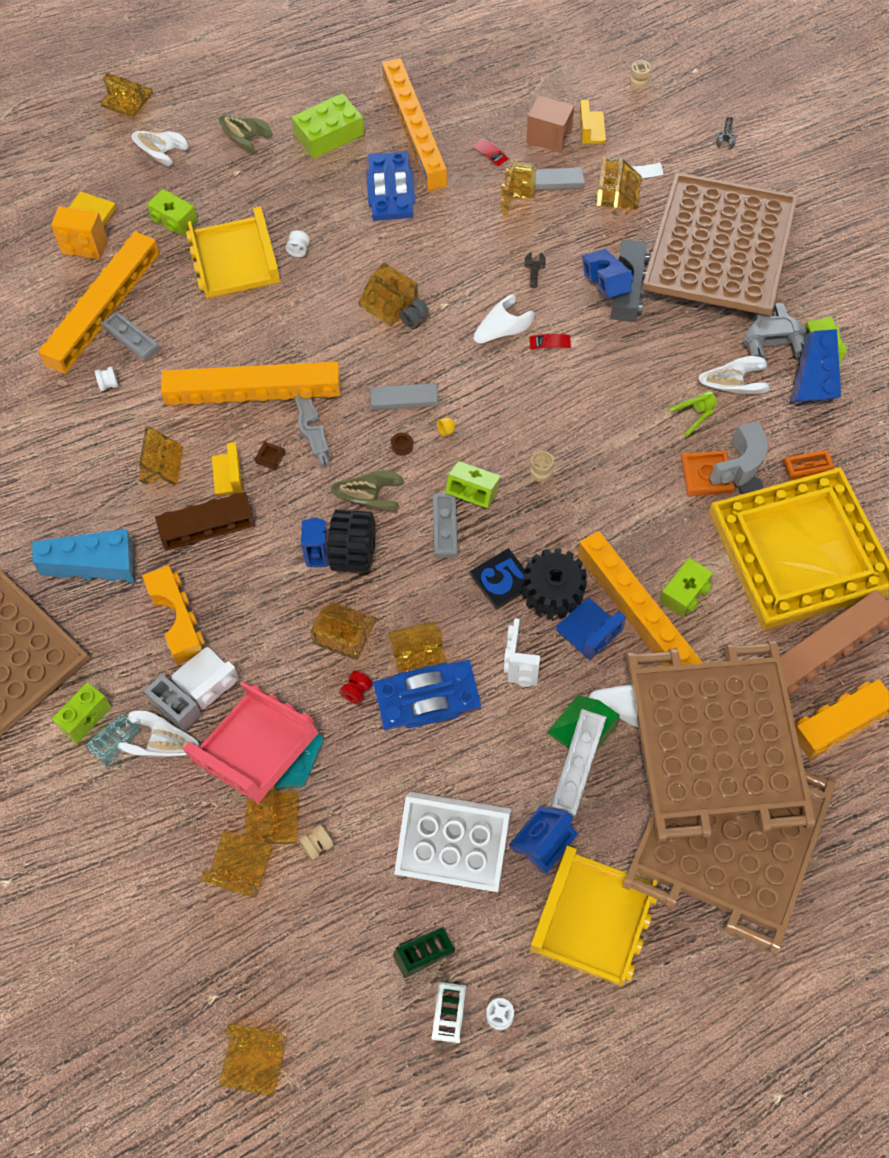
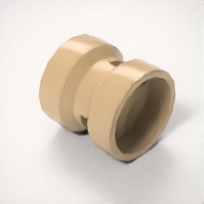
[630,60,651,89]
[530,451,554,482]
[298,824,334,861]

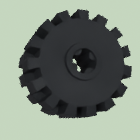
[328,509,376,573]
[522,548,587,620]

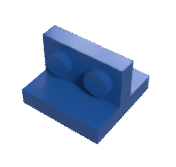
[509,806,578,874]

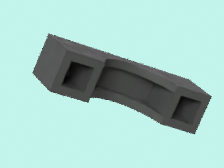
[610,239,650,322]

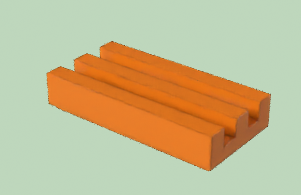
[783,450,835,481]

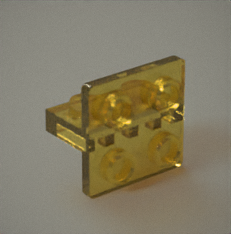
[100,73,153,118]
[139,426,183,485]
[388,621,446,673]
[245,785,299,845]

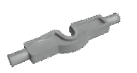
[295,396,330,468]

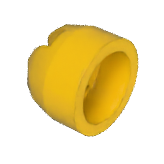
[437,417,456,437]

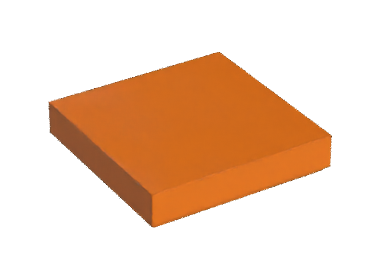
[681,450,734,497]

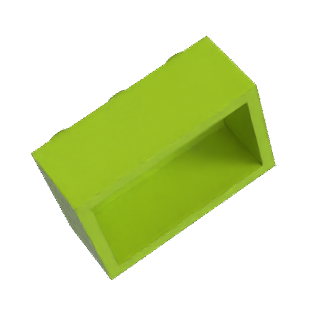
[291,93,365,159]

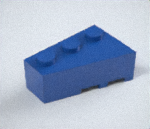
[789,329,841,403]

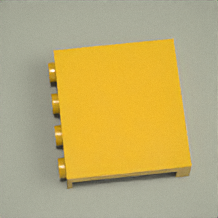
[186,206,280,299]
[530,846,658,986]

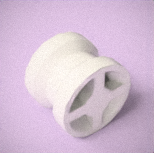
[286,230,310,257]
[95,366,118,392]
[486,998,514,1031]

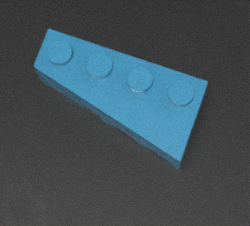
[32,529,135,583]

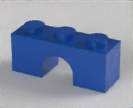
[582,249,633,298]

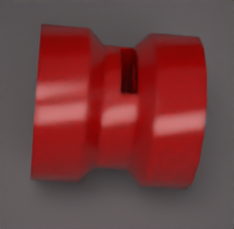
[339,670,373,705]

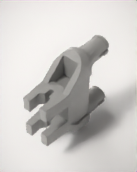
[743,303,807,359]

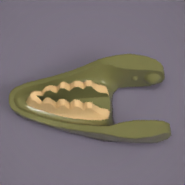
[218,114,272,153]
[331,470,403,511]

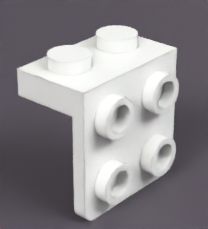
[504,618,540,687]
[172,647,239,711]

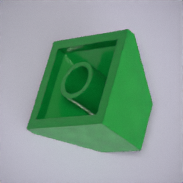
[547,695,620,752]

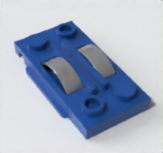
[366,151,415,221]
[373,659,481,731]

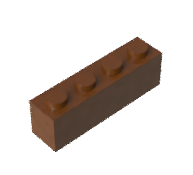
[155,492,255,551]

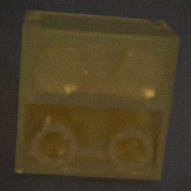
[597,157,642,209]
[358,262,418,326]
[310,602,377,660]

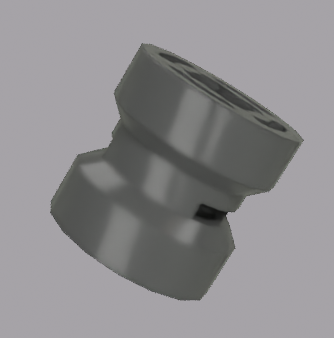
[399,298,429,328]

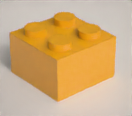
[51,206,108,260]

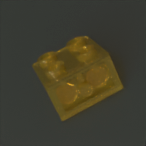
[500,160,537,219]
[200,831,273,897]
[219,1023,287,1097]

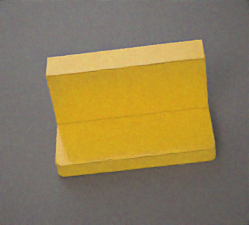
[579,100,606,144]
[212,442,243,496]

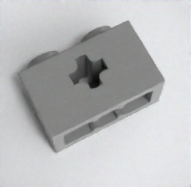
[144,674,202,732]

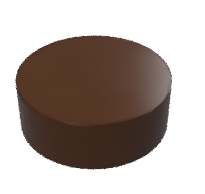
[391,433,413,456]

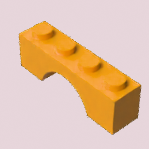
[142,565,205,665]

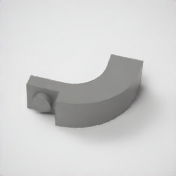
[709,421,768,487]

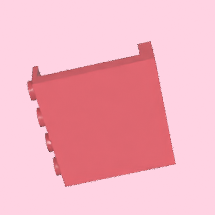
[182,682,318,803]

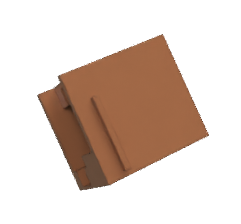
[526,95,574,153]

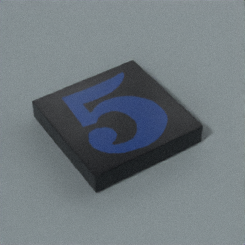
[470,548,525,610]

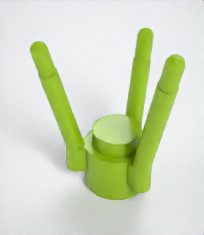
[669,391,717,437]

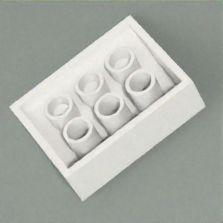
[394,792,512,892]

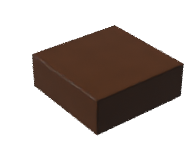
[255,441,286,470]

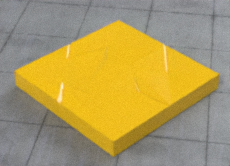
[709,467,889,631]

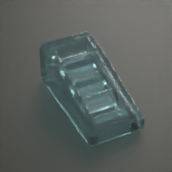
[85,714,142,767]

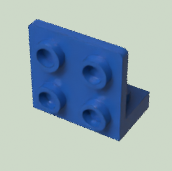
[556,598,626,661]

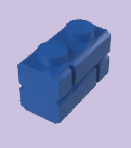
[301,518,329,567]

